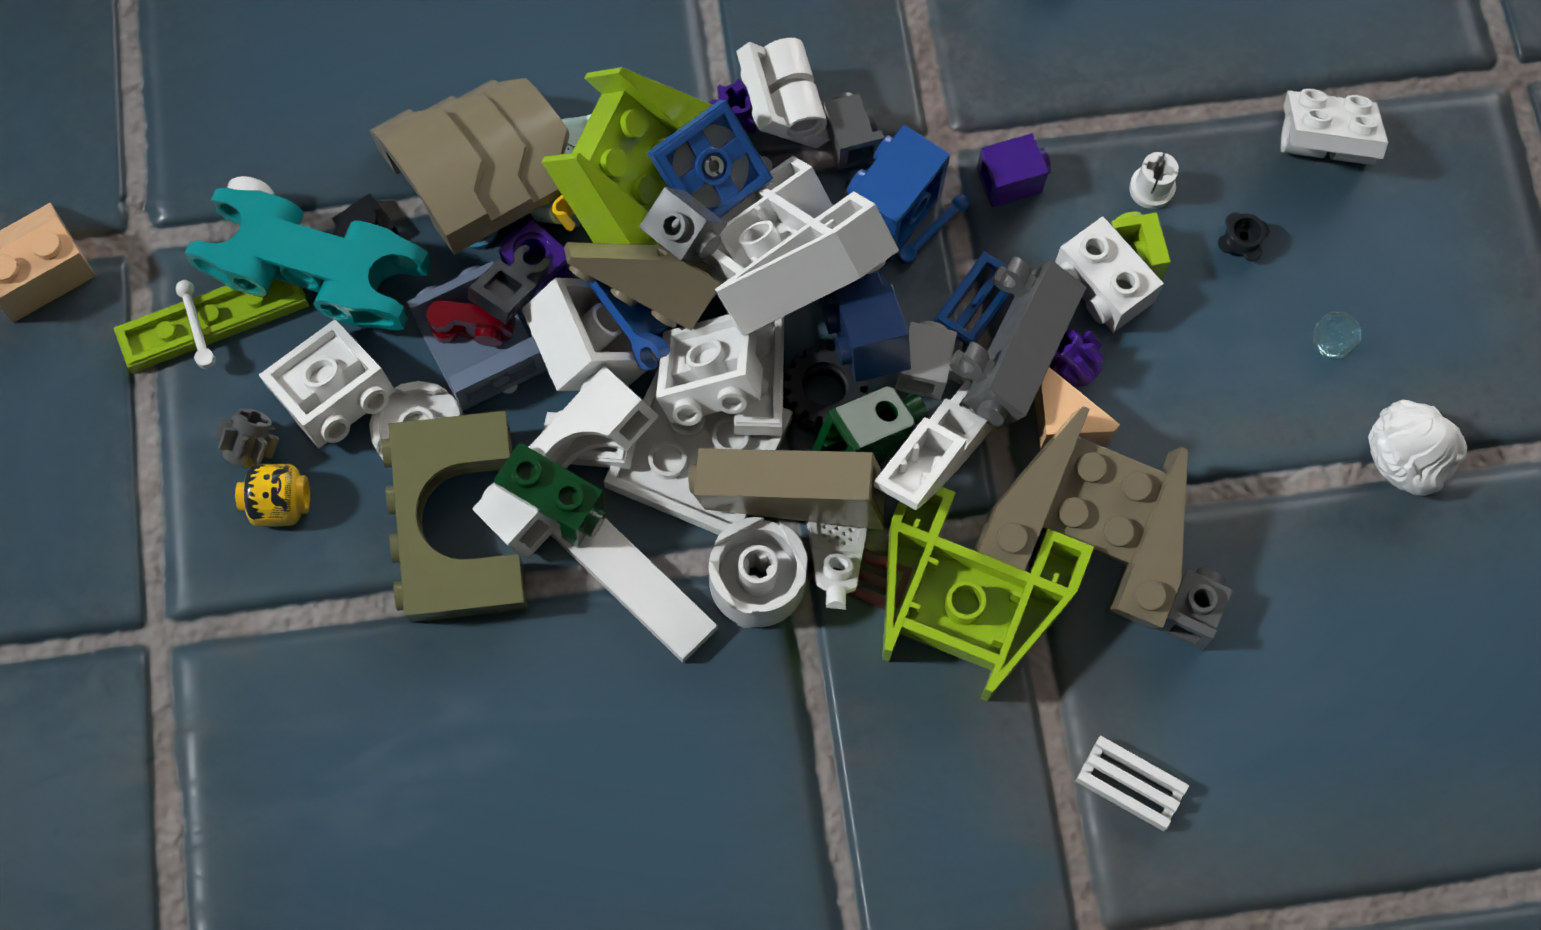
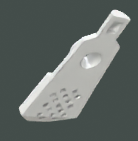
[806,521,867,610]

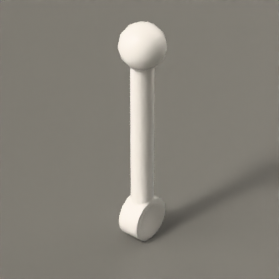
[176,280,215,369]

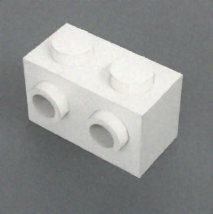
[1055,216,1164,333]

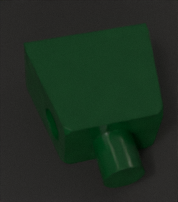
[812,386,928,464]

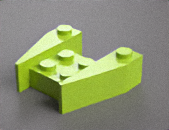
[541,67,712,245]
[882,487,1094,701]

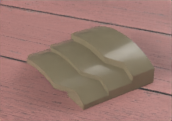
[369,78,570,255]

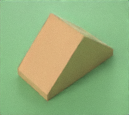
[1035,367,1120,450]

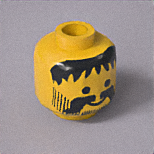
[235,464,310,527]

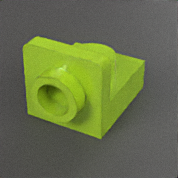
[1111,211,1171,281]

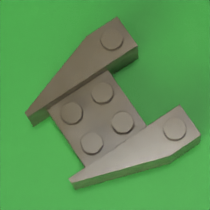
[973,406,1188,629]

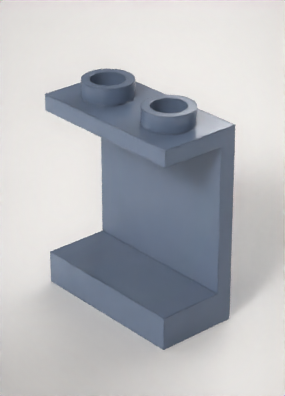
[407,261,547,411]

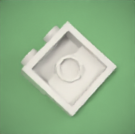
[656,314,763,426]
[259,320,395,448]

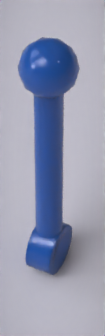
[898,194,970,265]

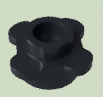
[1218,212,1270,262]

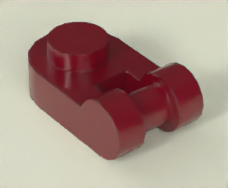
[426,300,516,347]

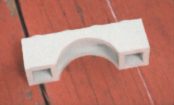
[472,366,659,558]

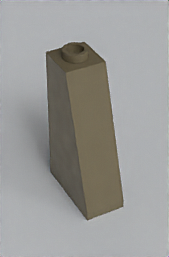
[688,448,887,529]

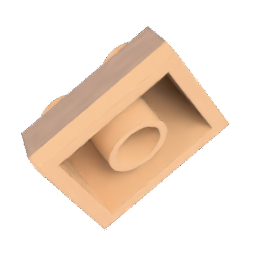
[0,203,96,323]

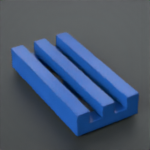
[933,251,1012,349]

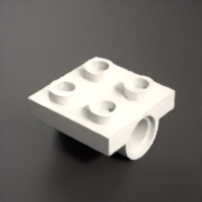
[736,38,830,149]
[1281,89,1388,165]

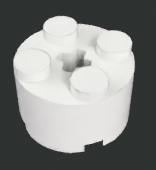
[708,517,807,628]

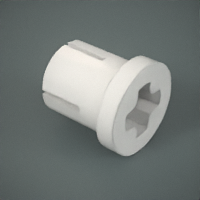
[1129,152,1178,209]

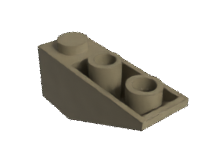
[564,242,721,331]

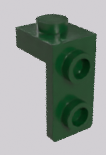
[494,443,607,547]

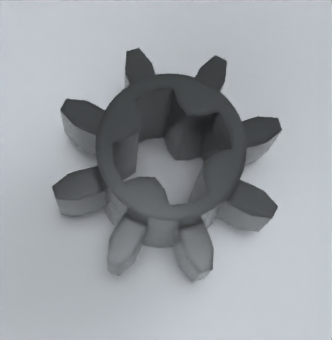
[215,408,279,468]

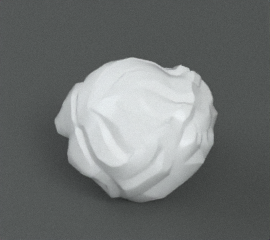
[1368,400,1467,496]

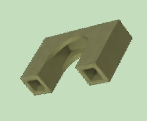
[382,411,528,623]

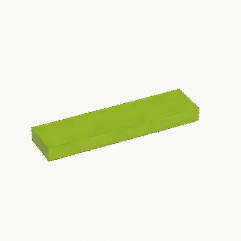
[113,279,309,374]

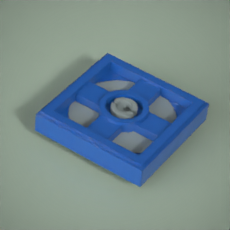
[647,100,773,218]

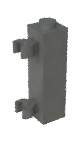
[949,257,1086,430]

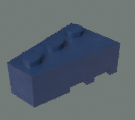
[816,269,911,382]

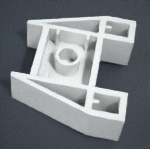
[703,156,899,336]

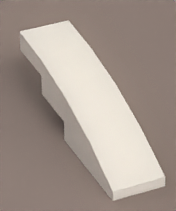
[873,380,994,510]

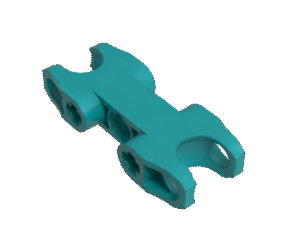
[184,188,432,330]

